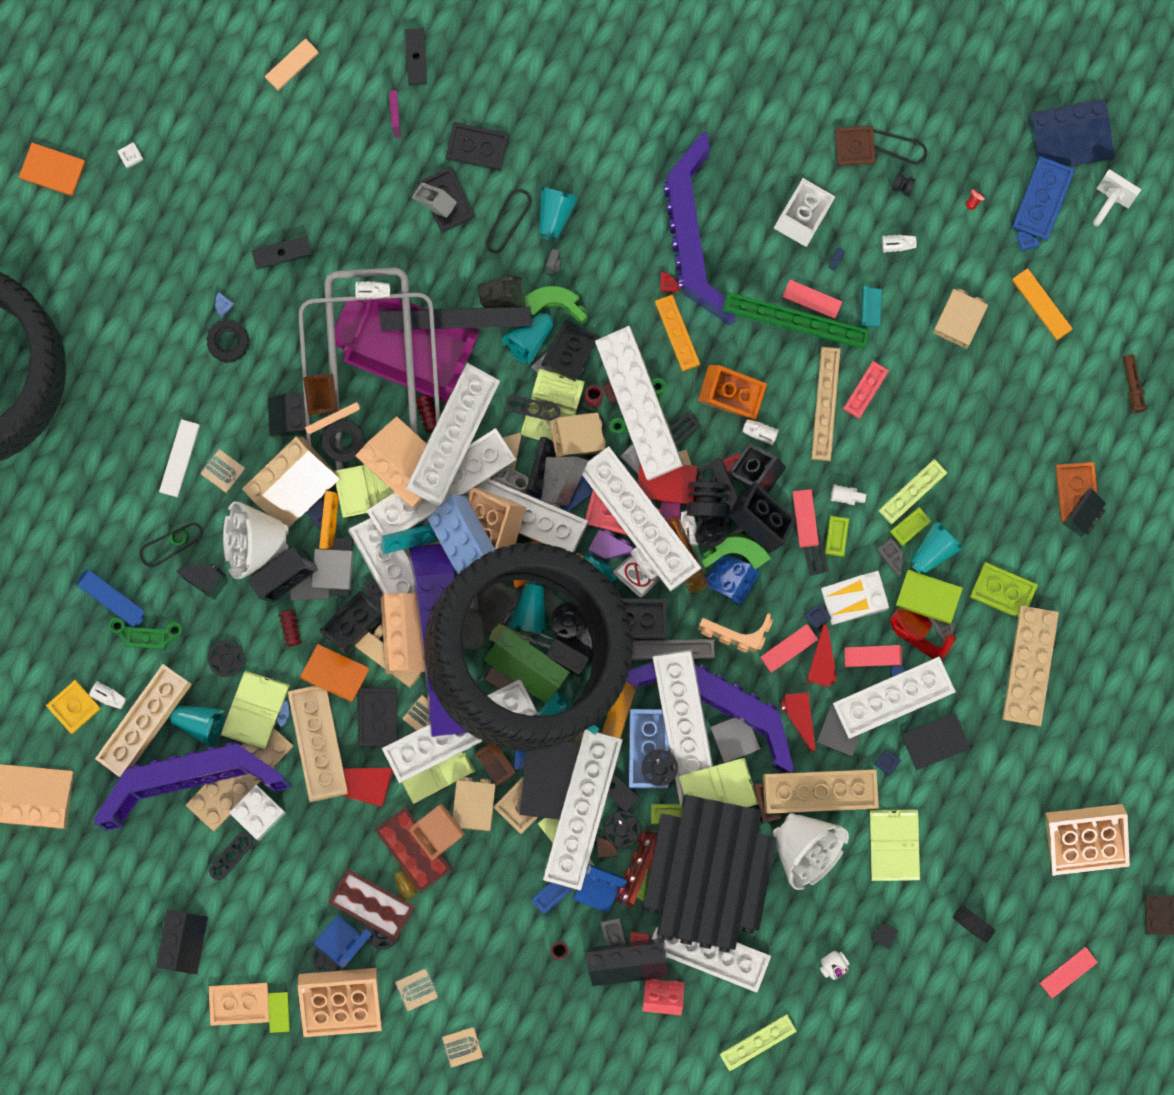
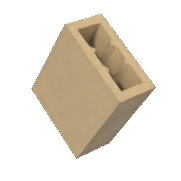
[933,289,988,349]
[550,413,606,457]
[453,777,496,831]

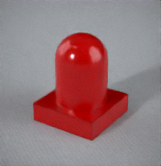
[966,189,986,210]

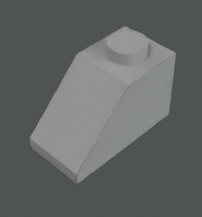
[411,182,457,218]

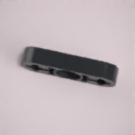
[506,395,561,421]
[209,833,253,880]

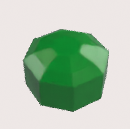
[169,527,189,546]

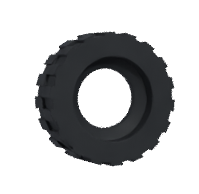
[206,319,250,363]
[322,420,365,462]
[952,905,996,943]

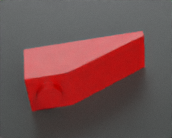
[806,625,837,688]
[781,692,815,752]

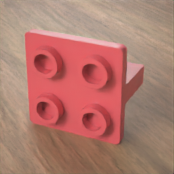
[643,979,684,1015]

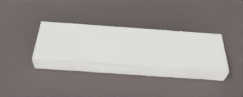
[159,419,200,498]

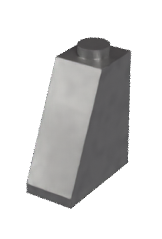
[541,457,587,509]

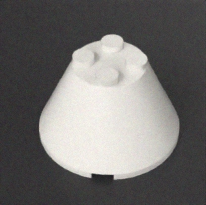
[223,502,288,579]
[772,813,849,890]

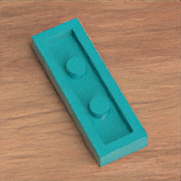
[380,524,437,554]

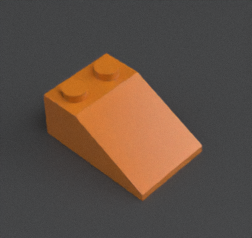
[698,365,767,420]

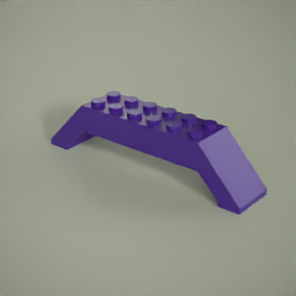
[663,132,736,325]
[408,544,468,737]
[626,663,793,773]
[94,742,292,831]

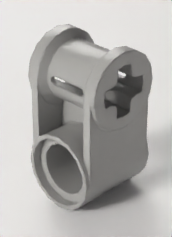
[492,466,529,494]

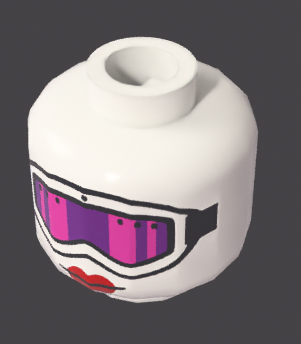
[820,951,850,980]

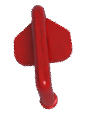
[890,609,957,660]

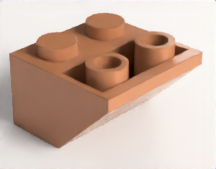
[409,804,465,861]

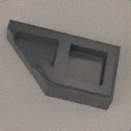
[876,538,904,577]
[928,618,955,644]

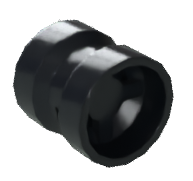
[892,173,916,197]

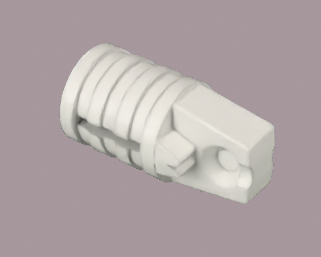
[882,234,916,253]
[355,281,390,299]
[743,419,779,446]
[830,484,866,505]
[680,511,698,546]
[631,547,658,579]
[89,681,126,709]

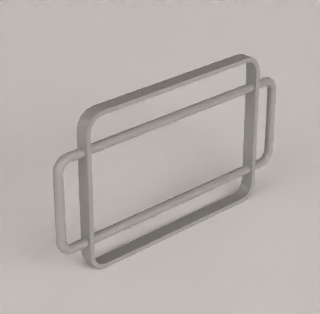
[299,267,440,493]

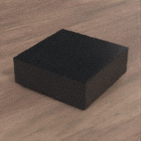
[872,922,898,949]

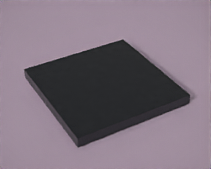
[519,742,581,819]

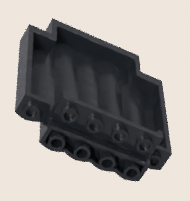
[642,795,777,953]

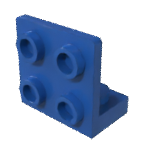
[703,554,760,606]
[573,863,627,913]
[314,915,372,968]

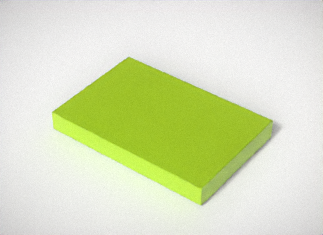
[970,562,1038,618]
[896,570,963,625]

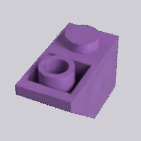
[588,529,633,561]

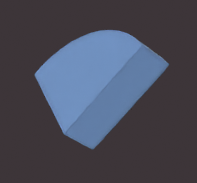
[215,293,234,319]
[276,700,290,727]

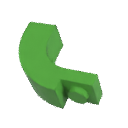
[520,286,587,325]
[701,533,771,570]

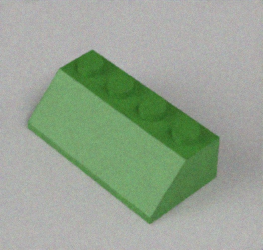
[483,627,570,704]

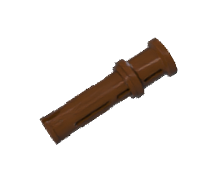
[1122,354,1148,413]

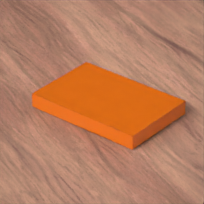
[19,143,86,197]
[1055,462,1098,522]
[300,644,370,703]

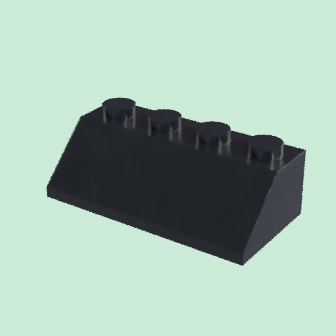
[586,938,670,986]

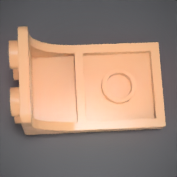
[698,613,773,653]

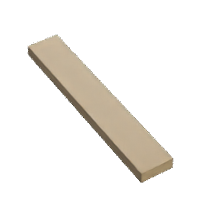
[811,347,841,461]

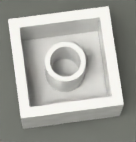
[229,785,286,841]

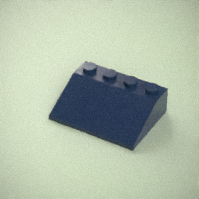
[1028,98,1114,167]

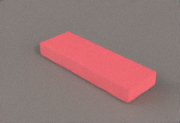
[782,280,842,320]
[843,361,889,419]
[792,489,819,548]
[760,624,818,673]
[845,645,902,667]
[1039,947,1098,999]

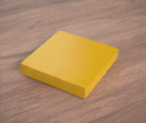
[46,680,101,734]

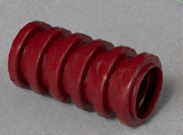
[585,385,602,408]
[416,395,436,432]
[278,610,302,647]
[551,942,568,960]

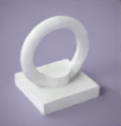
[1093,169,1141,227]

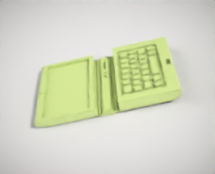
[521,369,585,441]
[334,465,394,518]
[221,671,290,750]
[402,751,475,804]
[679,758,759,807]
[870,810,920,881]

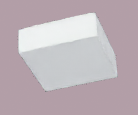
[117,142,143,168]

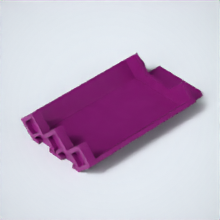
[335,295,480,403]

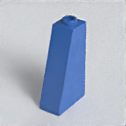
[75,569,145,627]

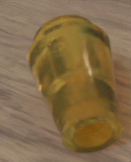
[393,871,418,901]

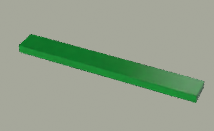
[722,292,869,349]

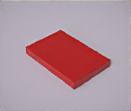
[638,463,698,504]

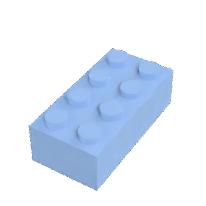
[427,495,495,575]
[629,709,669,789]

